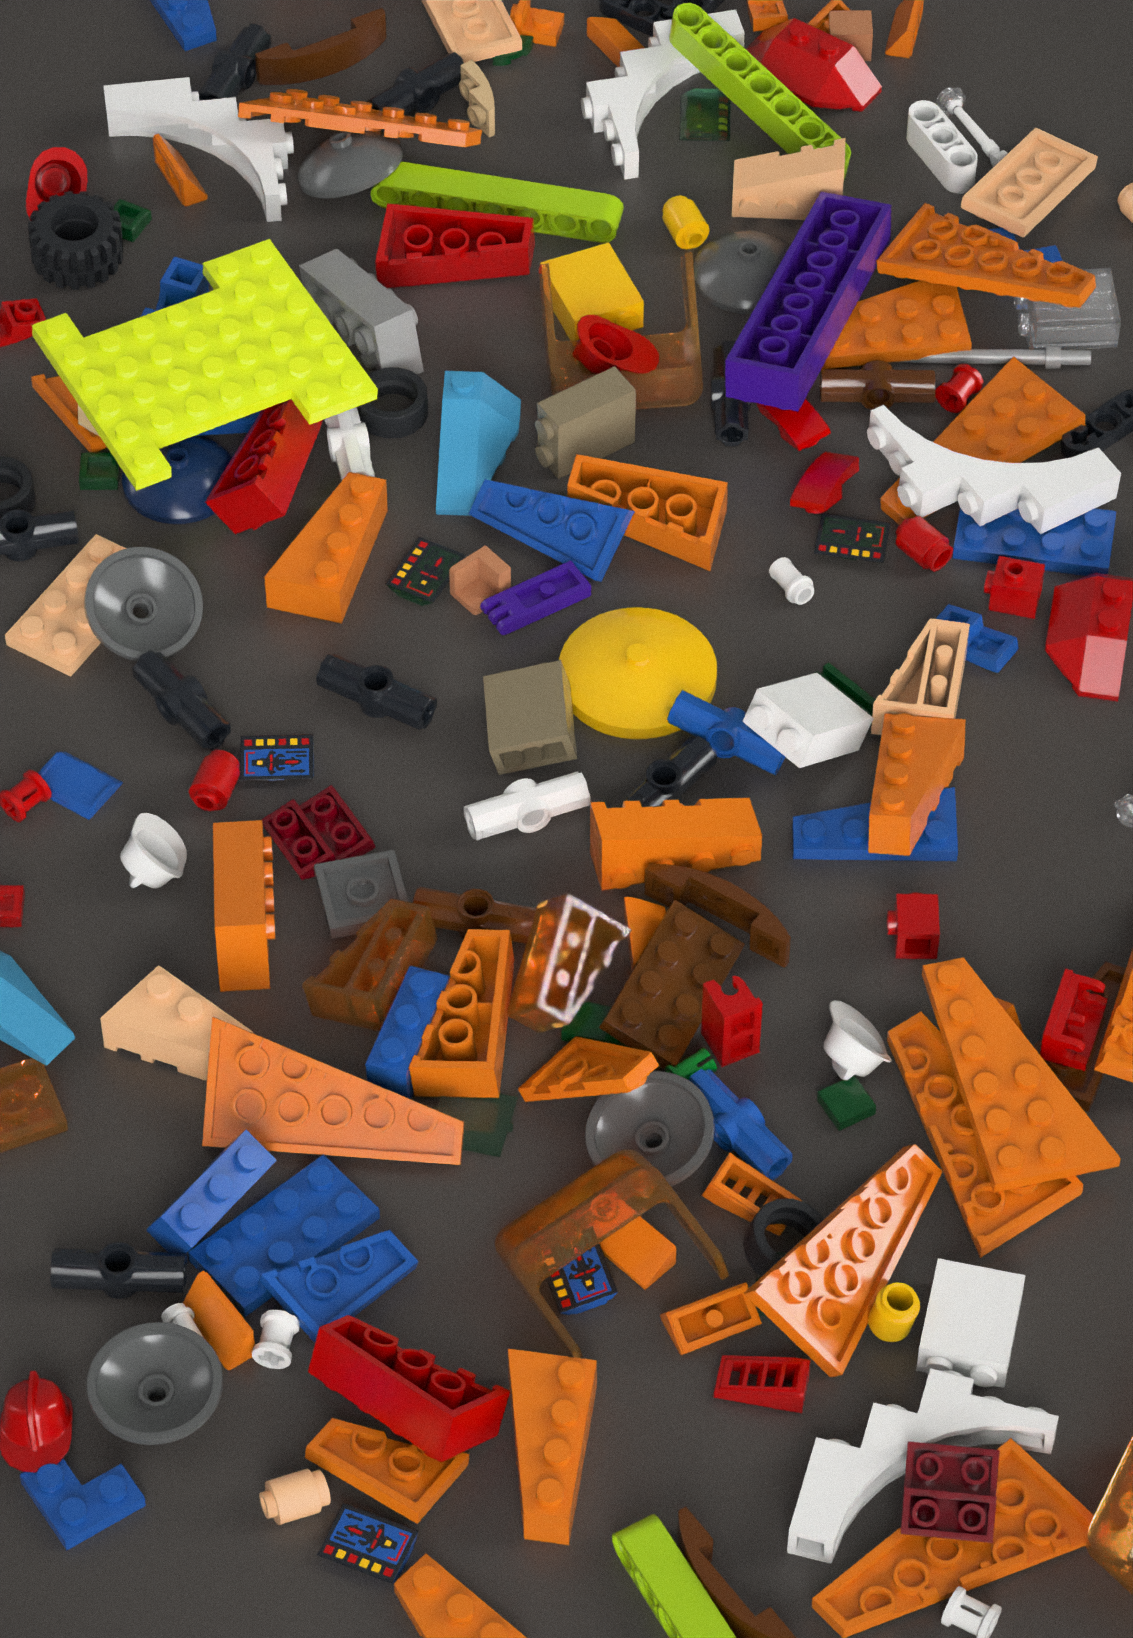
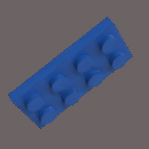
[952,508,1116,576]
[188,1154,380,1317]

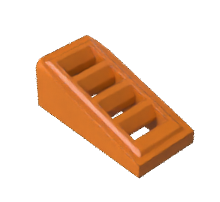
[701,1153,803,1236]

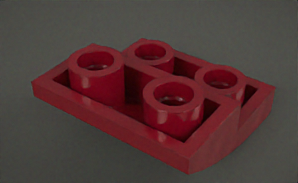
[261,785,376,880]
[900,1441,1000,1543]

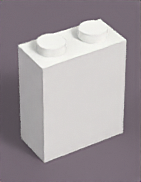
[743,673,874,768]
[916,1258,1025,1388]

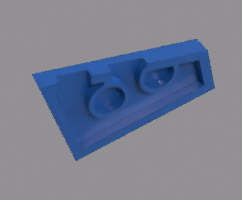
[259,1230,419,1343]

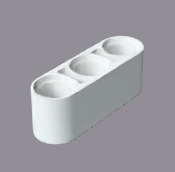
[906,100,978,194]

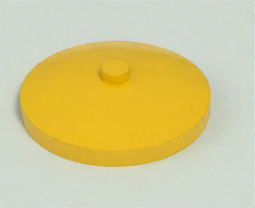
[559,607,717,739]

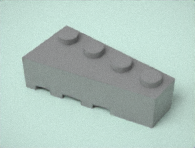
[299,248,424,374]

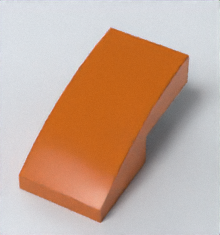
[746,0,788,32]

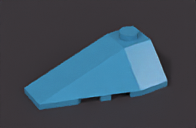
[436,371,521,516]
[0,950,75,1066]

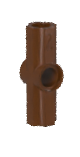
[820,360,936,410]
[411,887,541,945]

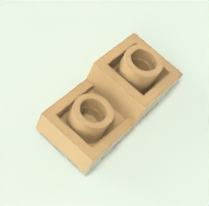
[459,60,495,138]

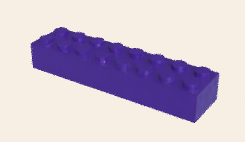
[725,192,891,411]

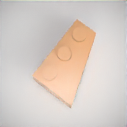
[732,138,846,220]
[871,618,970,735]
[100,965,253,1081]

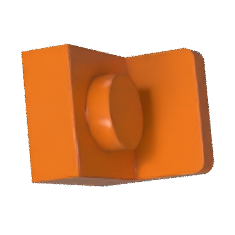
[510,0,564,47]

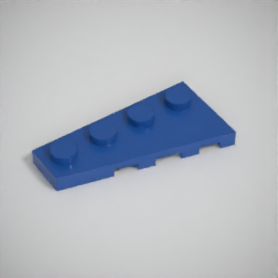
[150,0,217,51]
[468,479,635,582]

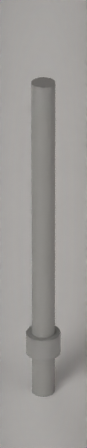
[891,346,1091,369]

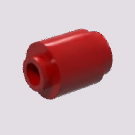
[896,516,953,572]
[189,750,240,811]

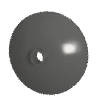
[297,131,403,198]
[693,230,790,315]
[84,547,203,661]
[585,1071,715,1191]
[87,1322,223,1445]

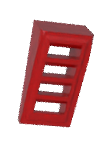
[714,1355,811,1413]

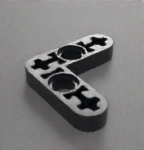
[599,0,725,37]
[1061,389,1133,458]

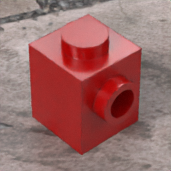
[984,556,1045,619]
[887,892,940,959]

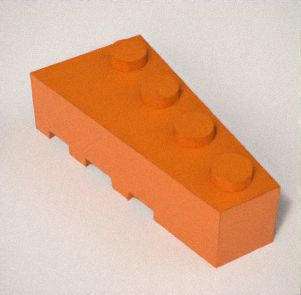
[567,454,728,571]
[213,820,276,992]
[409,929,515,1098]
[508,1349,597,1545]

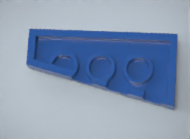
[792,787,958,861]

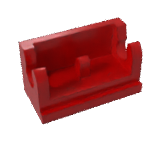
[1040,968,1108,1071]
[701,975,763,1067]

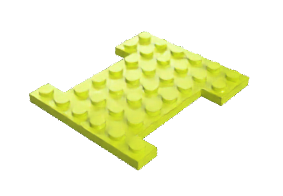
[32,239,378,491]

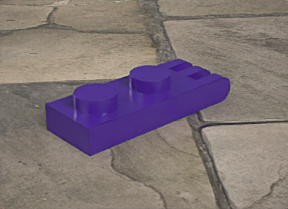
[480,560,591,635]

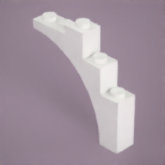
[581,10,745,180]
[104,77,294,222]
[867,405,1121,534]
[787,1368,1059,1564]

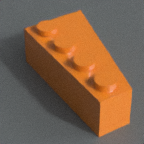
[264,472,388,624]
[868,713,966,856]
[590,798,762,891]

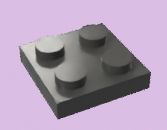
[314,850,412,939]

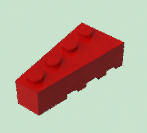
[375,203,535,288]
[205,399,323,534]
[308,1315,510,1462]

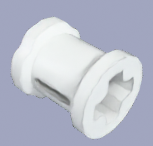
[252,1310,300,1369]
[941,1586,1002,1638]

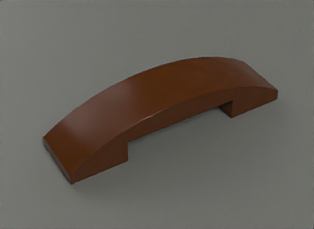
[255,8,386,85]
[645,864,791,968]
[677,1506,796,1638]

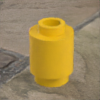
[662,195,710,249]
[868,1282,920,1342]

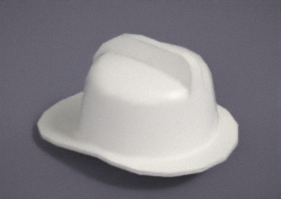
[120,813,187,889]
[823,1000,892,1080]

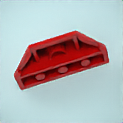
[746,18,882,112]
[1045,573,1133,702]

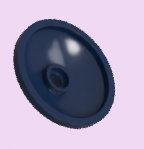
[122,436,232,524]

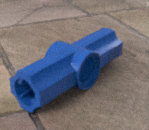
[667,690,786,776]
[689,1069,793,1180]

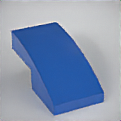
[936,604,1019,673]

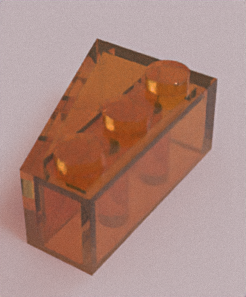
[506,894,632,1033]
[302,898,438,1031]

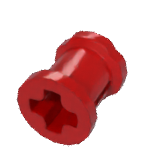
[935,364,983,413]
[0,769,52,823]

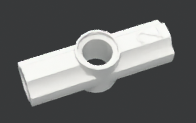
[325,407,375,481]
[464,771,591,840]

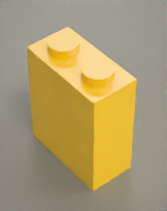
[540,242,644,347]

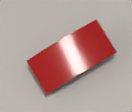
[0,298,46,347]
[757,399,831,451]
[790,452,859,514]

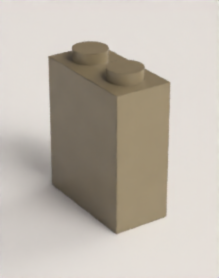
[535,366,636,479]
[483,660,577,775]

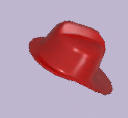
[26,147,88,221]
[572,315,659,375]
[0,1370,73,1473]

